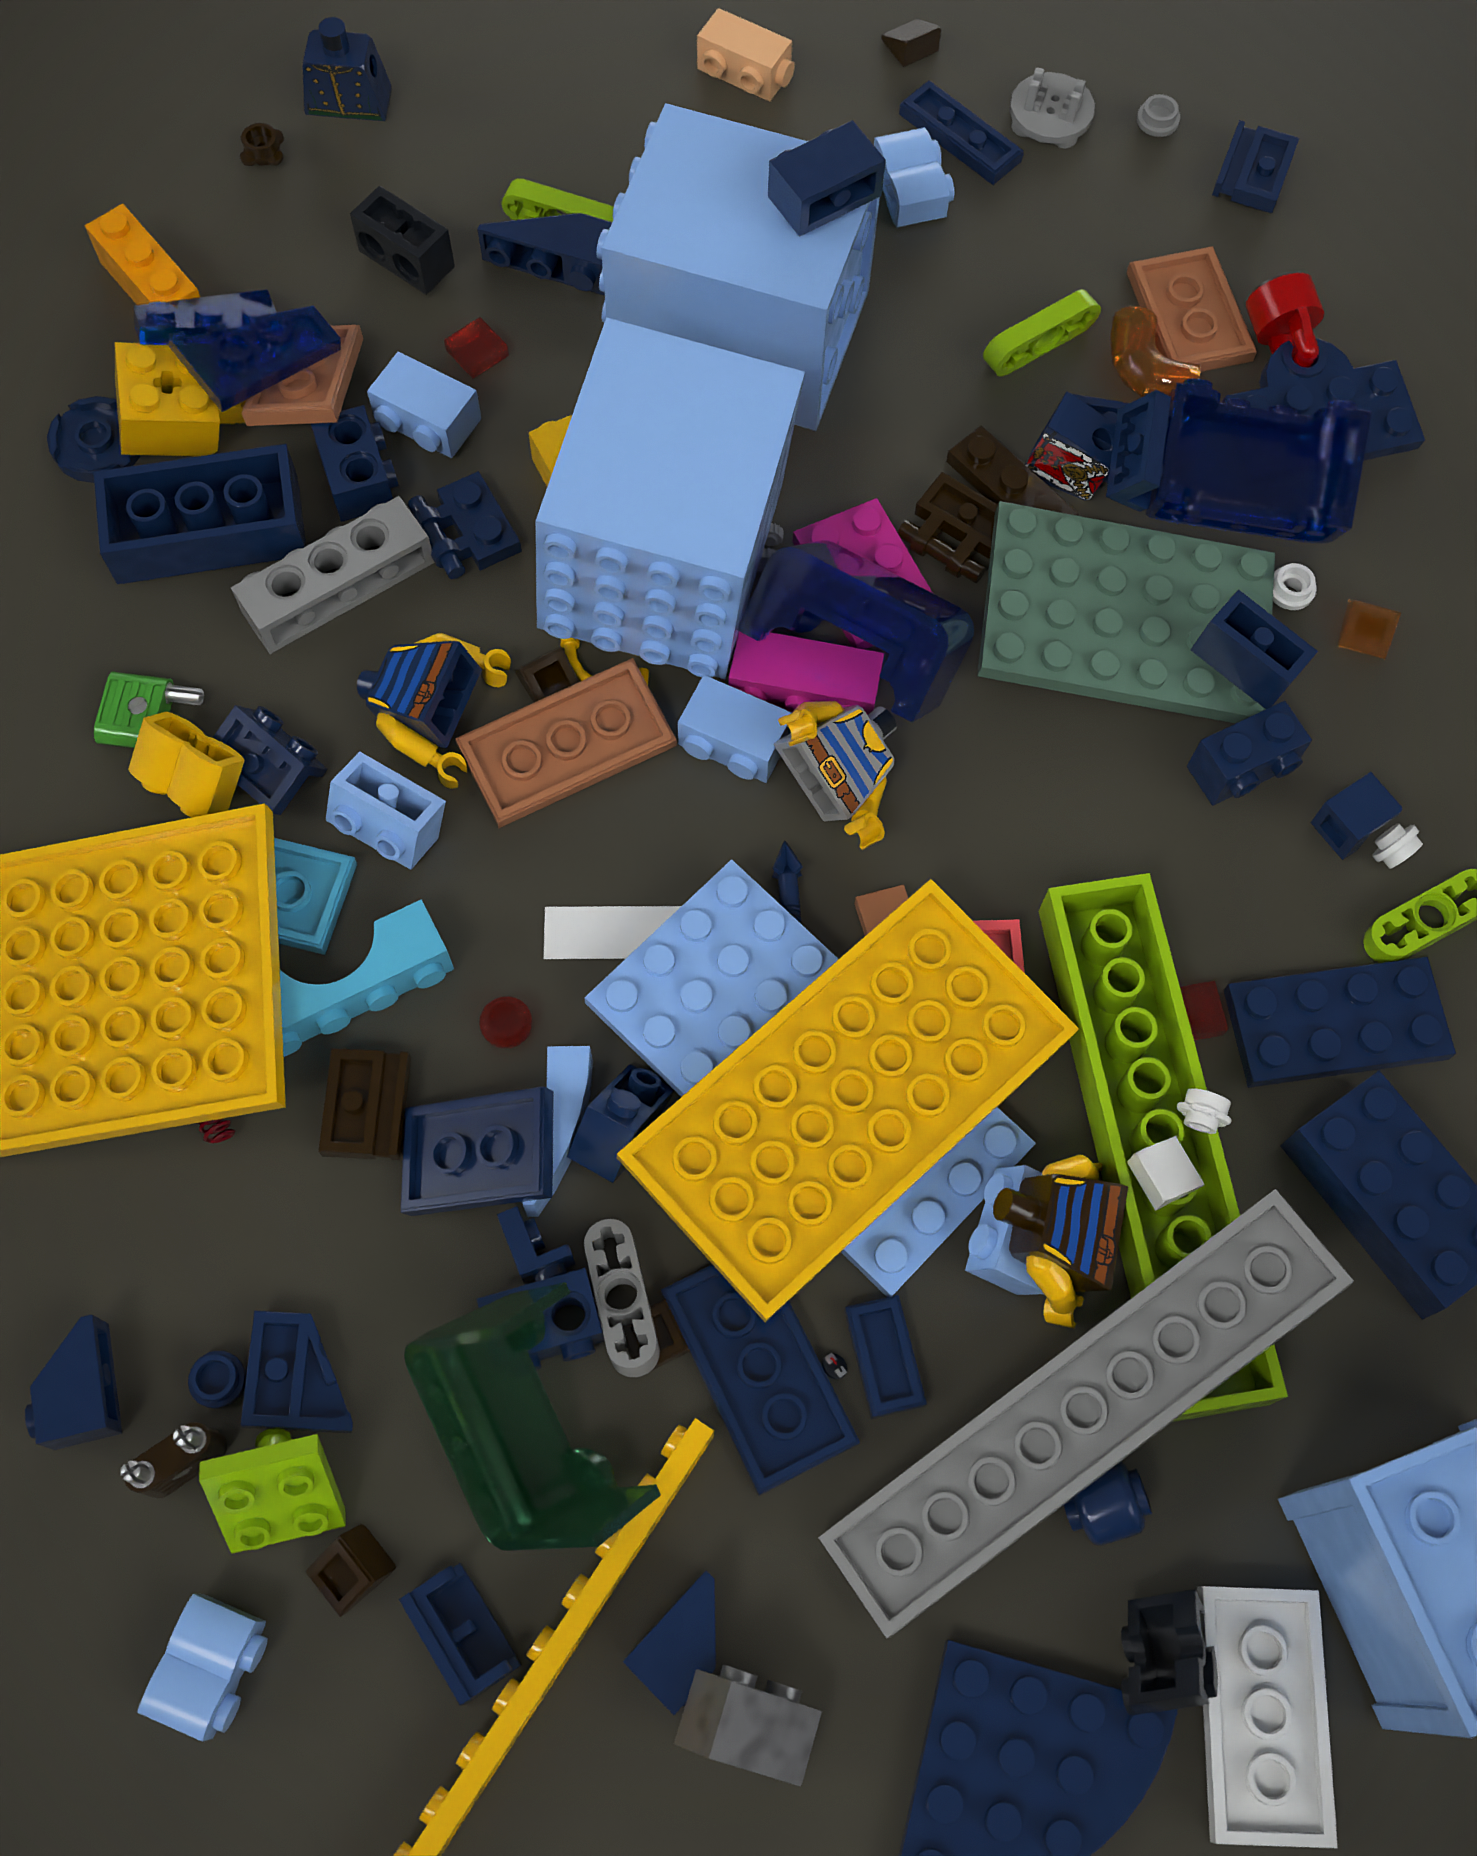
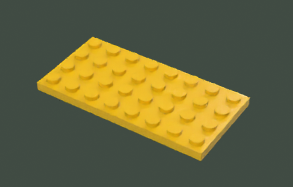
[617,879,1079,1322]

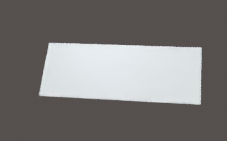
[544,906,681,959]

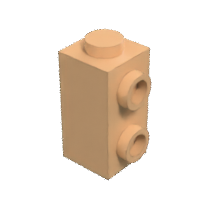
[697,8,795,101]

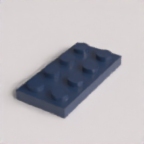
[1223,957,1456,1088]

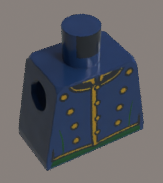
[303,17,392,121]

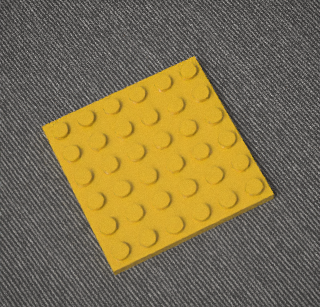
[0,803,286,1157]

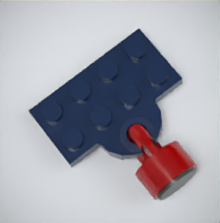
[1220,271,1425,486]

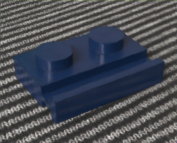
[1212,120,1299,213]

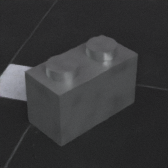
[674,1664,822,1787]

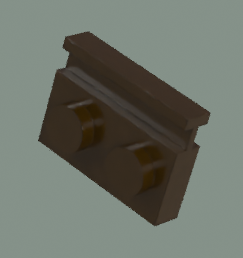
[318,1048,411,1160]

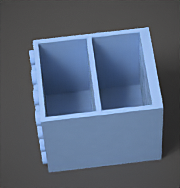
[596,103,880,431]
[535,317,805,679]

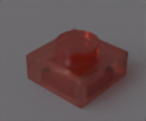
[1180,981,1228,1040]

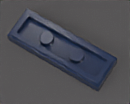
[899,80,1024,185]

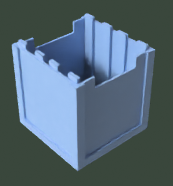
[1278,1418,1477,1738]

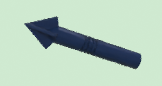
[772,841,803,924]

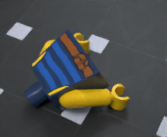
[357,633,511,789]

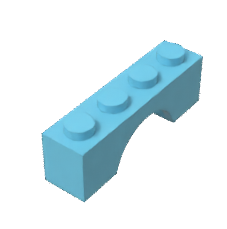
[280,899,454,1056]

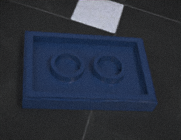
[401,1086,554,1216]

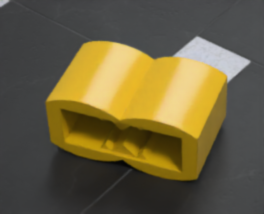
[128,711,245,817]

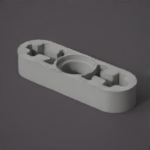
[584,1219,660,1377]

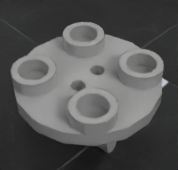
[1010,67,1095,148]

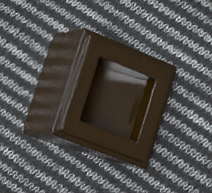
[881,19,941,67]
[514,647,580,702]
[305,1524,396,1617]

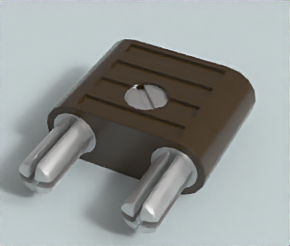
[120,1422,227,1498]

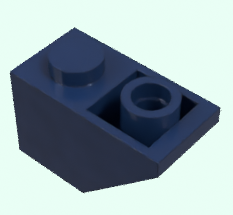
[567,1064,674,1183]

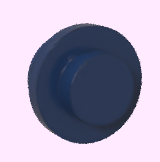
[188,1351,246,1409]

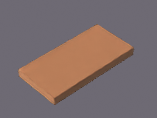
[455,658,677,828]

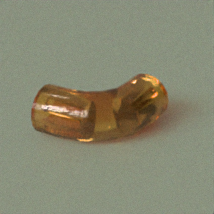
[1110,306,1200,410]

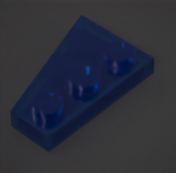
[133,289,283,347]
[166,305,341,412]

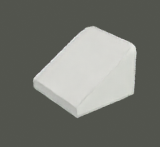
[1127,1136,1205,1211]

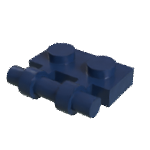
[408,471,522,579]

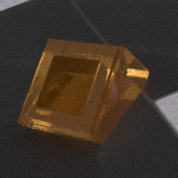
[1338,600,1401,659]

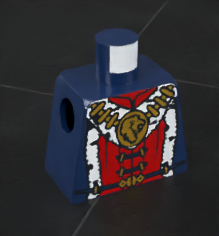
[1025,391,1116,500]

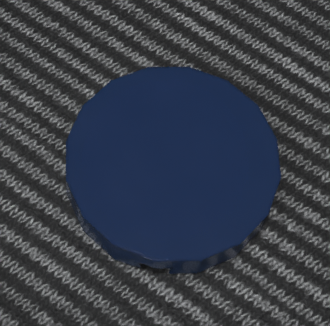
[47,396,141,483]

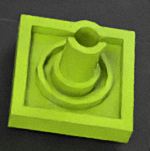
[199,1428,346,1554]

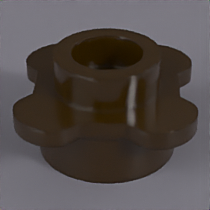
[240,123,284,166]

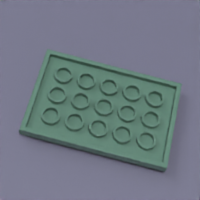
[977,501,1275,723]

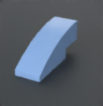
[523,1046,593,1217]

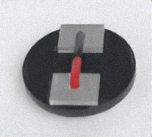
[822,1353,847,1380]

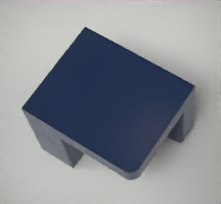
[1310,772,1402,860]

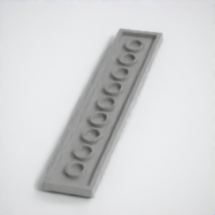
[818,1189,1354,1638]

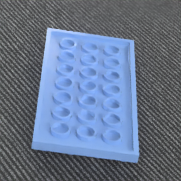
[585,859,1036,1297]

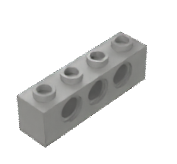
[231,496,435,654]

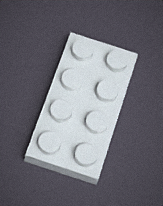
[1197,1586,1338,1848]

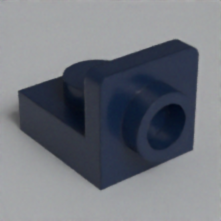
[497,1206,575,1285]

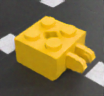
[115,342,251,456]

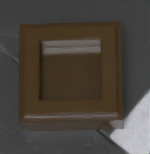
[622,1299,689,1371]

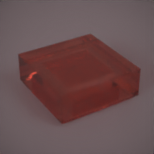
[444,317,509,379]

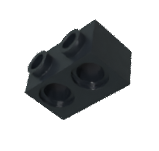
[350,185,455,295]

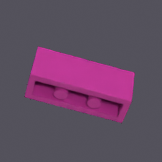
[728,627,884,715]

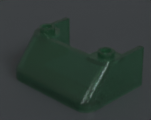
[404,1282,661,1551]

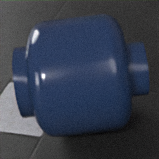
[1064,1461,1152,1545]

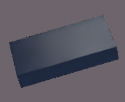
[844,1295,927,1419]

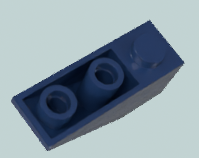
[478,213,612,296]

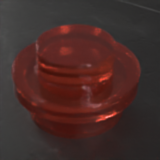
[479,997,532,1048]

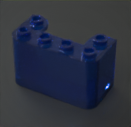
[1146,379,1372,543]
[737,540,974,723]

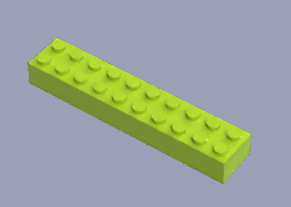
[1038,873,1288,1422]

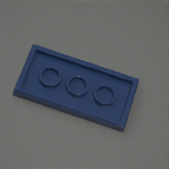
[661,1264,860,1496]

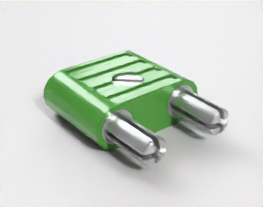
[94,671,204,748]

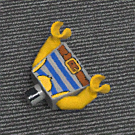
[773,701,897,850]

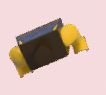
[993,1155,1128,1329]

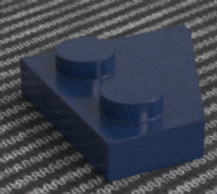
[240,1311,353,1433]

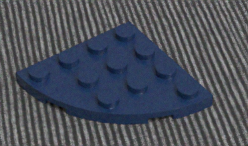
[899,1640,1178,1856]

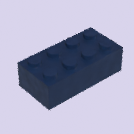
[94,444,306,585]
[1280,1070,1477,1320]

